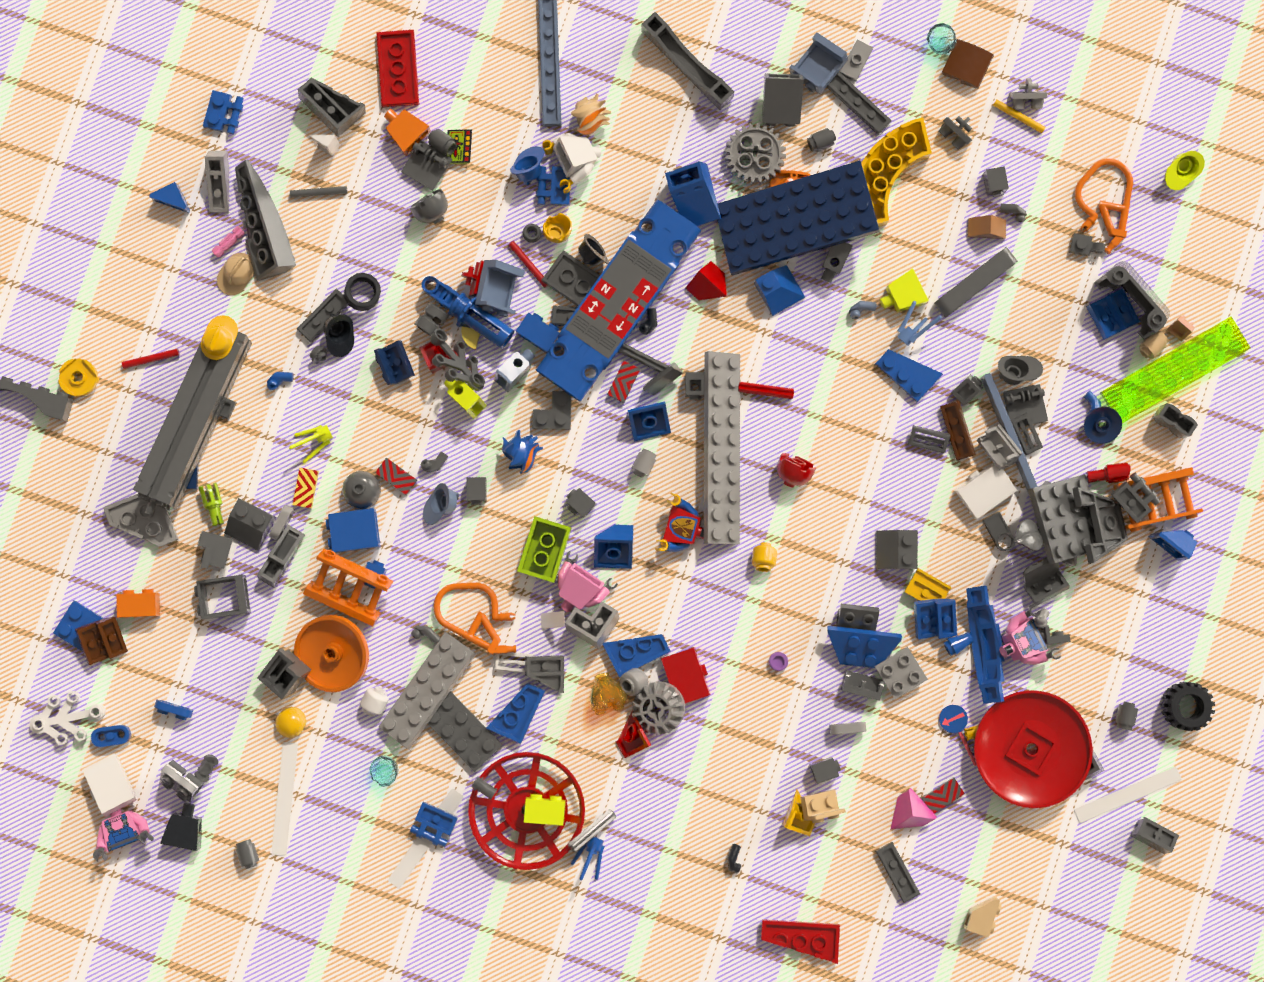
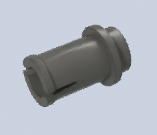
[472,777,497,800]

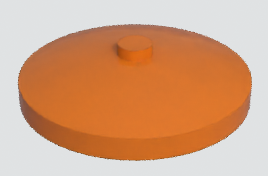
[294,615,369,692]

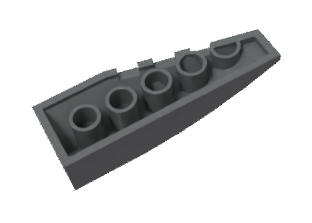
[235,160,296,281]

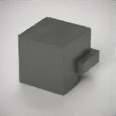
[197,530,233,569]
[257,648,312,700]

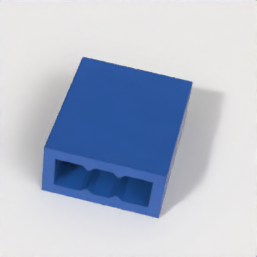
[326,508,381,553]

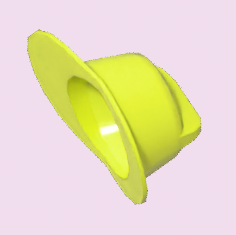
[1165,150,1205,191]

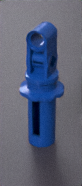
[421,276,515,349]

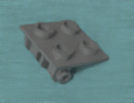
[401,140,453,191]
[1003,384,1048,427]

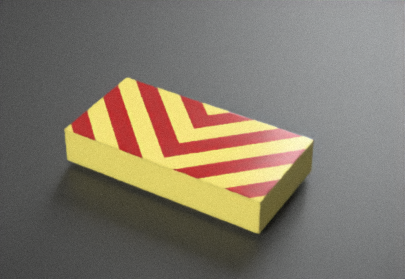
[292,467,319,509]

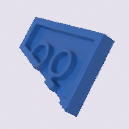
[875,349,943,402]
[603,634,671,678]
[486,683,545,744]

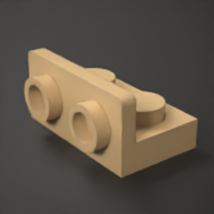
[800,789,846,823]

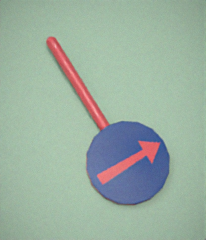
[939,704,976,766]

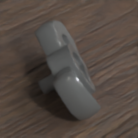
[194,754,219,782]

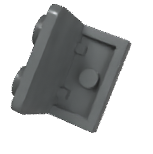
[1023,557,1070,606]

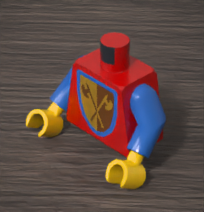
[655,493,704,552]

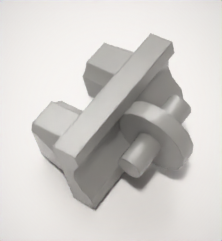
[1009,78,1047,109]

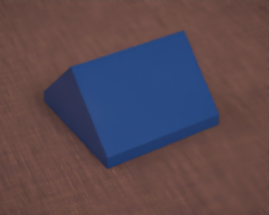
[627,401,671,441]

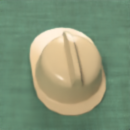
[217,253,255,295]

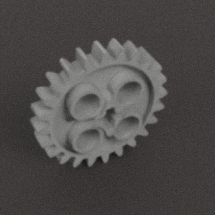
[725,123,786,185]

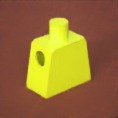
[879,268,929,312]
[444,379,487,419]

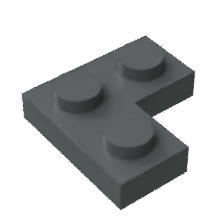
[532,391,572,430]

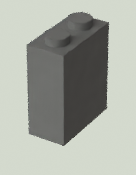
[762,73,804,127]

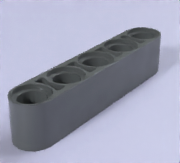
[934,246,1018,318]

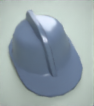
[423,483,459,525]

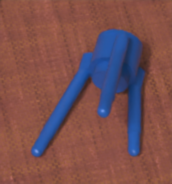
[571,837,605,881]

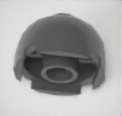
[409,188,448,224]
[342,471,381,509]

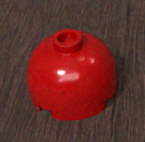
[777,453,816,488]

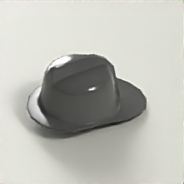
[998,356,1043,385]

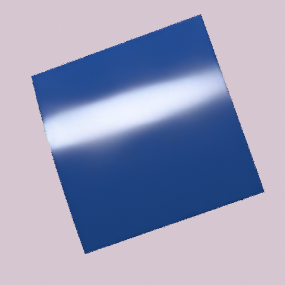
[1086,288,1140,340]
[914,599,958,640]

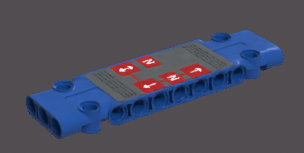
[536,200,701,402]

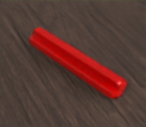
[738,382,794,399]

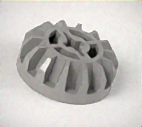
[632,681,685,735]

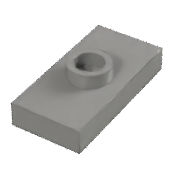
[840,39,874,82]

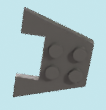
[1072,487,1128,564]

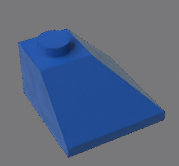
[754,265,806,316]
[594,524,634,569]
[1148,530,1198,561]

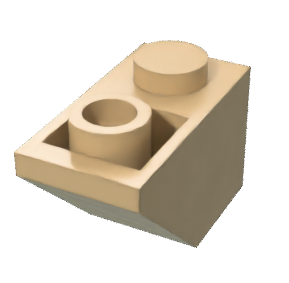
[963,896,1001,938]

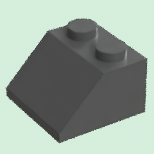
[224,498,276,551]
[876,530,918,570]

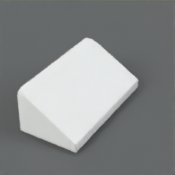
[312,135,340,156]

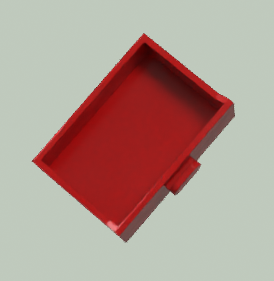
[661,647,711,704]

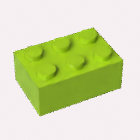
[517,516,572,583]

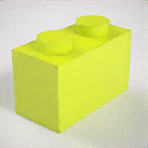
[524,794,566,826]

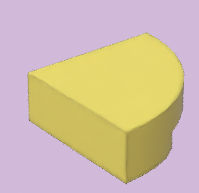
[461,326,480,350]

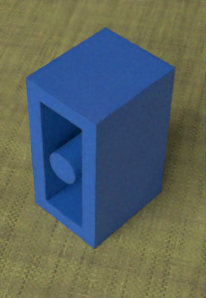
[516,312,559,354]

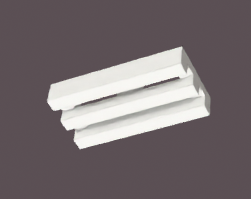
[494,652,535,673]

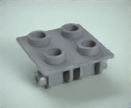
[875,646,928,700]

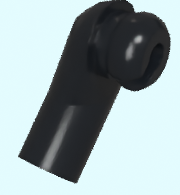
[727,844,741,874]

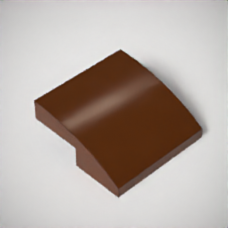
[942,39,994,89]
[75,616,128,665]

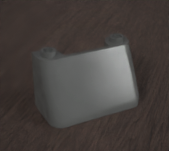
[1094,261,1170,340]

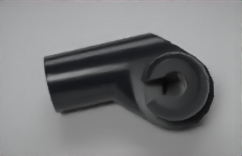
[639,308,658,335]

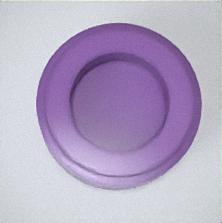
[769,652,788,671]

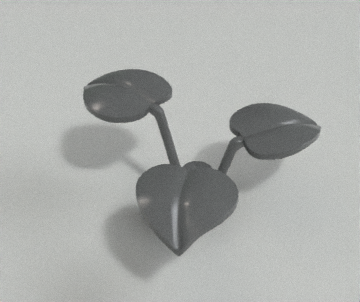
[1014,481,1077,567]

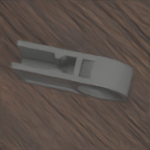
[982,512,1015,551]

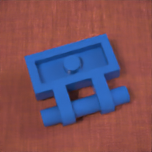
[203,90,244,135]
[536,166,570,206]
[410,801,458,847]

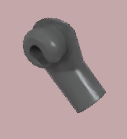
[1000,203,1027,222]
[420,452,449,472]

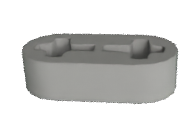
[269,505,295,541]
[829,722,867,735]

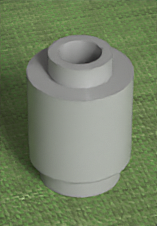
[631,448,657,478]

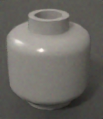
[619,668,648,696]

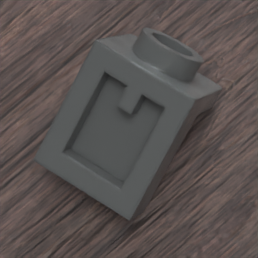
[951,374,983,406]
[1039,625,1071,645]

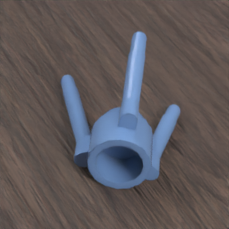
[897,301,942,346]

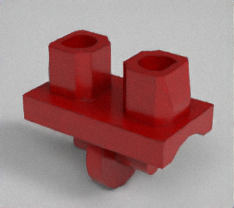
[461,260,484,296]

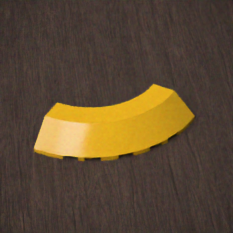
[861,117,932,227]

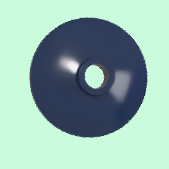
[1084,406,1122,444]

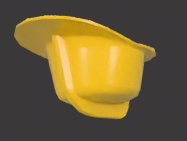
[201,315,238,360]

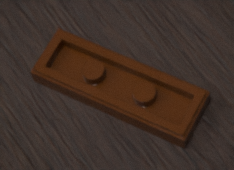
[940,400,976,461]

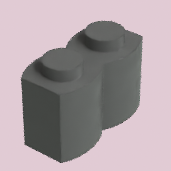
[1153,403,1198,439]

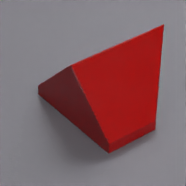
[685,261,727,301]
[419,342,458,374]
[615,710,651,758]

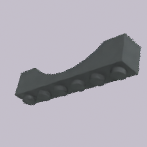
[641,12,735,110]
[0,376,74,422]

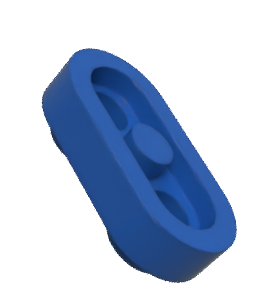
[154,699,194,721]
[91,725,131,747]

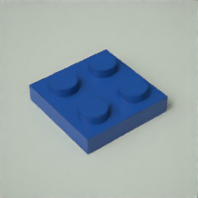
[53,600,105,652]

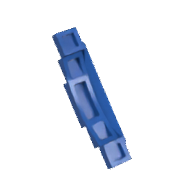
[966,586,1005,704]

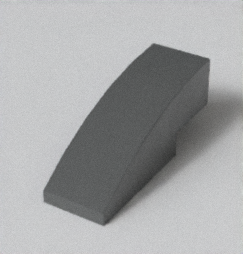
[257,525,305,588]

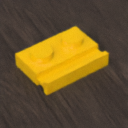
[904,568,951,601]

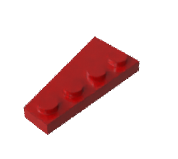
[761,919,840,964]

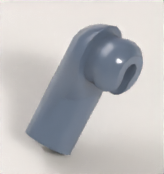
[849,301,877,319]

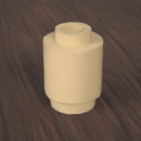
[1139,331,1169,359]

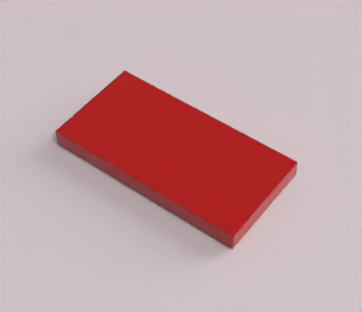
[376,29,420,108]

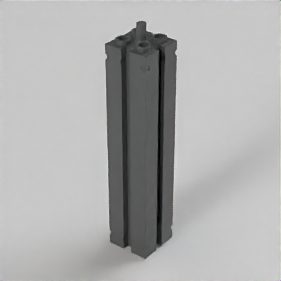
[133,332,252,515]

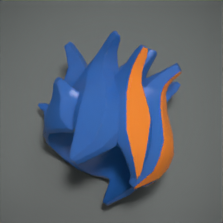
[502,430,543,474]

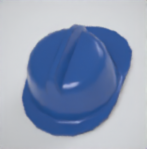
[510,146,545,185]

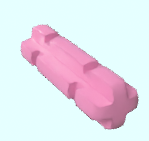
[212,226,245,258]

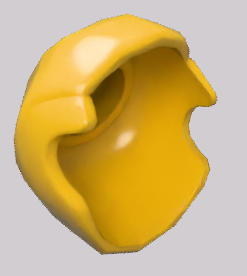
[543,213,572,243]
[275,706,307,738]

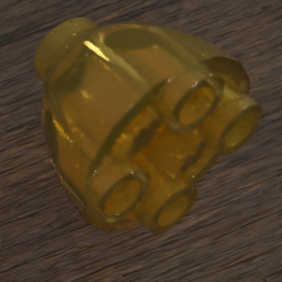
[590,673,628,715]

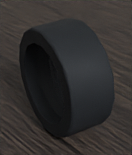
[344,273,381,311]

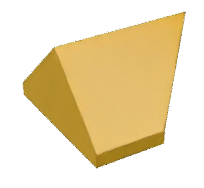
[782,789,815,836]

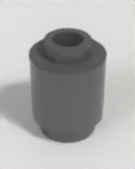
[807,128,836,152]
[428,129,457,156]
[1115,701,1138,731]
[235,839,260,869]

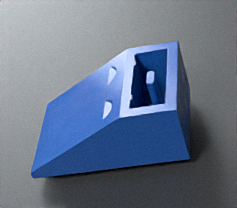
[665,161,721,227]

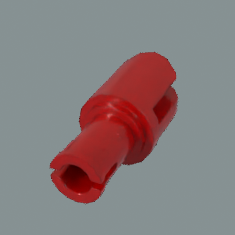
[1086,462,1131,484]

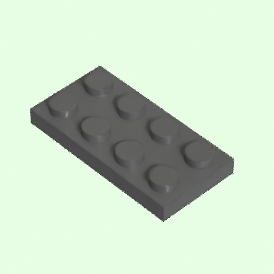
[428,691,503,772]

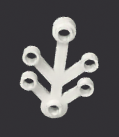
[29,691,106,745]

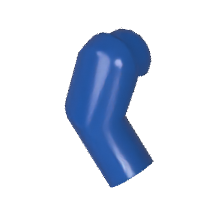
[267,372,294,390]
[1083,391,1102,413]

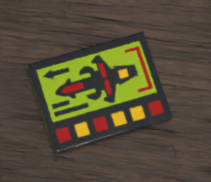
[447,129,472,164]

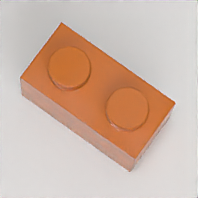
[116,589,160,618]

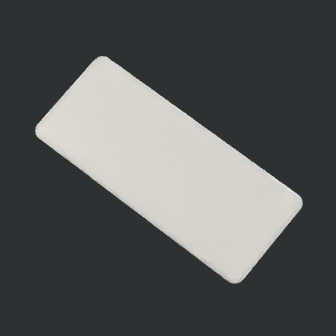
[541,611,565,629]

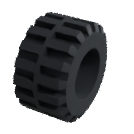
[1161,682,1215,731]

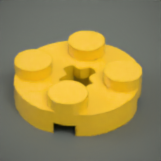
[58,358,99,397]

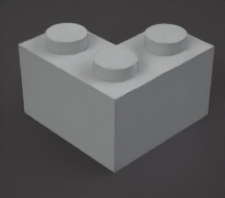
[565,602,620,650]

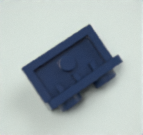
[374,340,415,385]

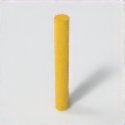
[993,99,1046,134]

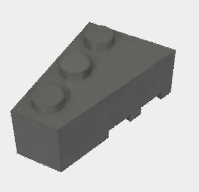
[297,77,366,137]

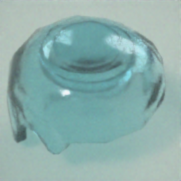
[927,23,957,55]
[369,755,399,787]

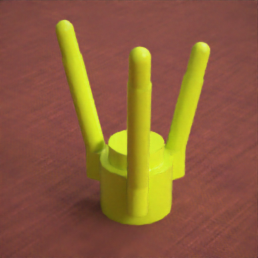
[289,425,333,463]

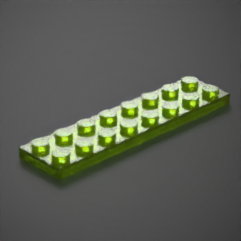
[1099,316,1251,424]

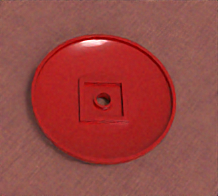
[974,690,1093,808]

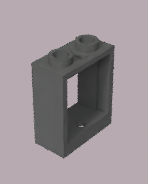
[194,574,251,620]

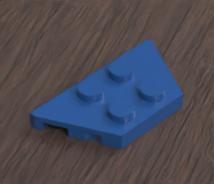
[827,626,902,668]

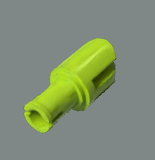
[198,482,224,527]

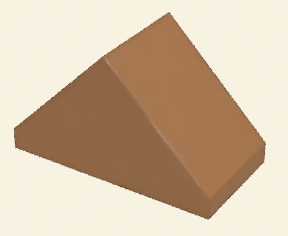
[967,215,1006,239]

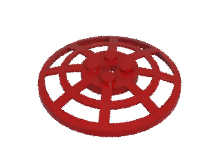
[468,752,585,870]

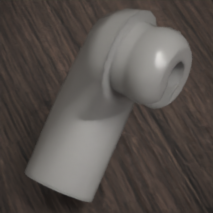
[1034,608,1050,628]

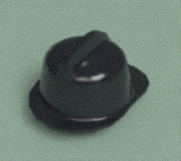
[578,234,609,265]
[323,314,354,357]

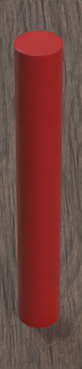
[508,241,548,288]
[122,348,180,369]

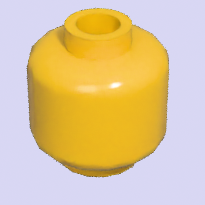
[751,542,777,572]

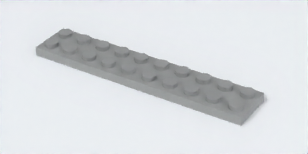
[704,351,740,545]

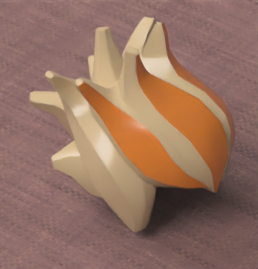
[571,93,611,135]

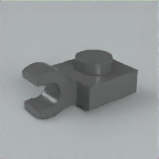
[1069,233,1106,256]

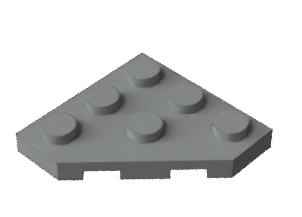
[103,494,179,547]

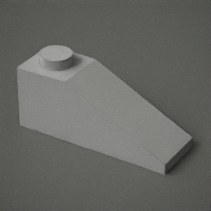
[204,151,229,212]

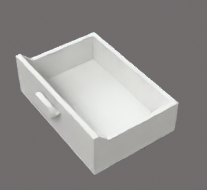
[954,463,1018,519]
[82,753,137,817]

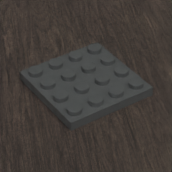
[1028,474,1097,565]

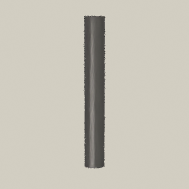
[290,186,348,198]

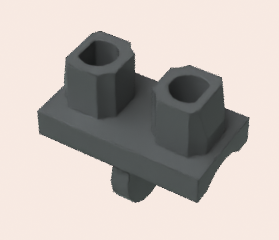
[939,116,973,150]

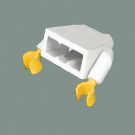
[542,133,602,193]

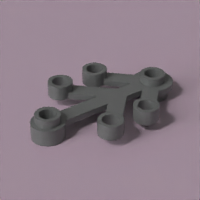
[430,328,485,391]

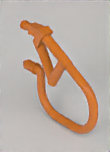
[1075,158,1133,255]
[434,582,516,655]

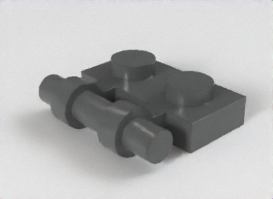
[1111,472,1160,523]

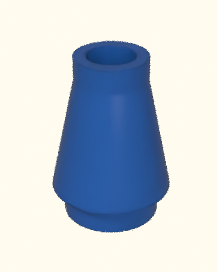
[943,632,974,656]

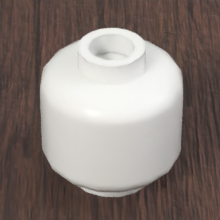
[360,686,389,717]

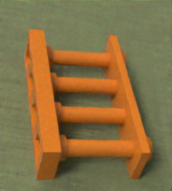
[1113,467,1203,532]
[303,549,394,627]

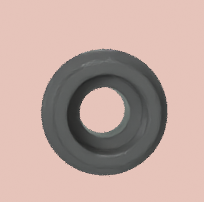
[522,224,542,243]
[310,346,328,364]

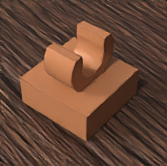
[1167,315,1195,342]

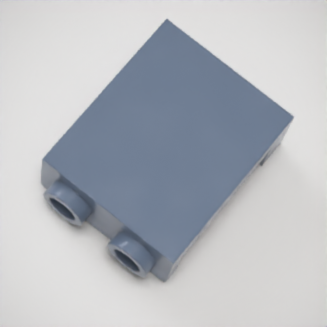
[789,32,848,94]
[475,260,525,317]

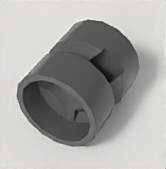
[414,302,449,336]

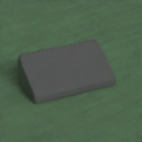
[643,362,683,395]

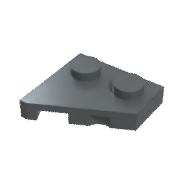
[525,655,564,693]

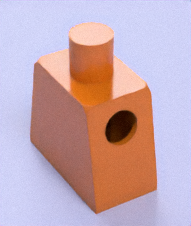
[384,109,431,156]

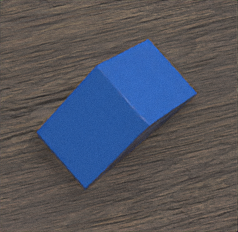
[149,182,190,213]

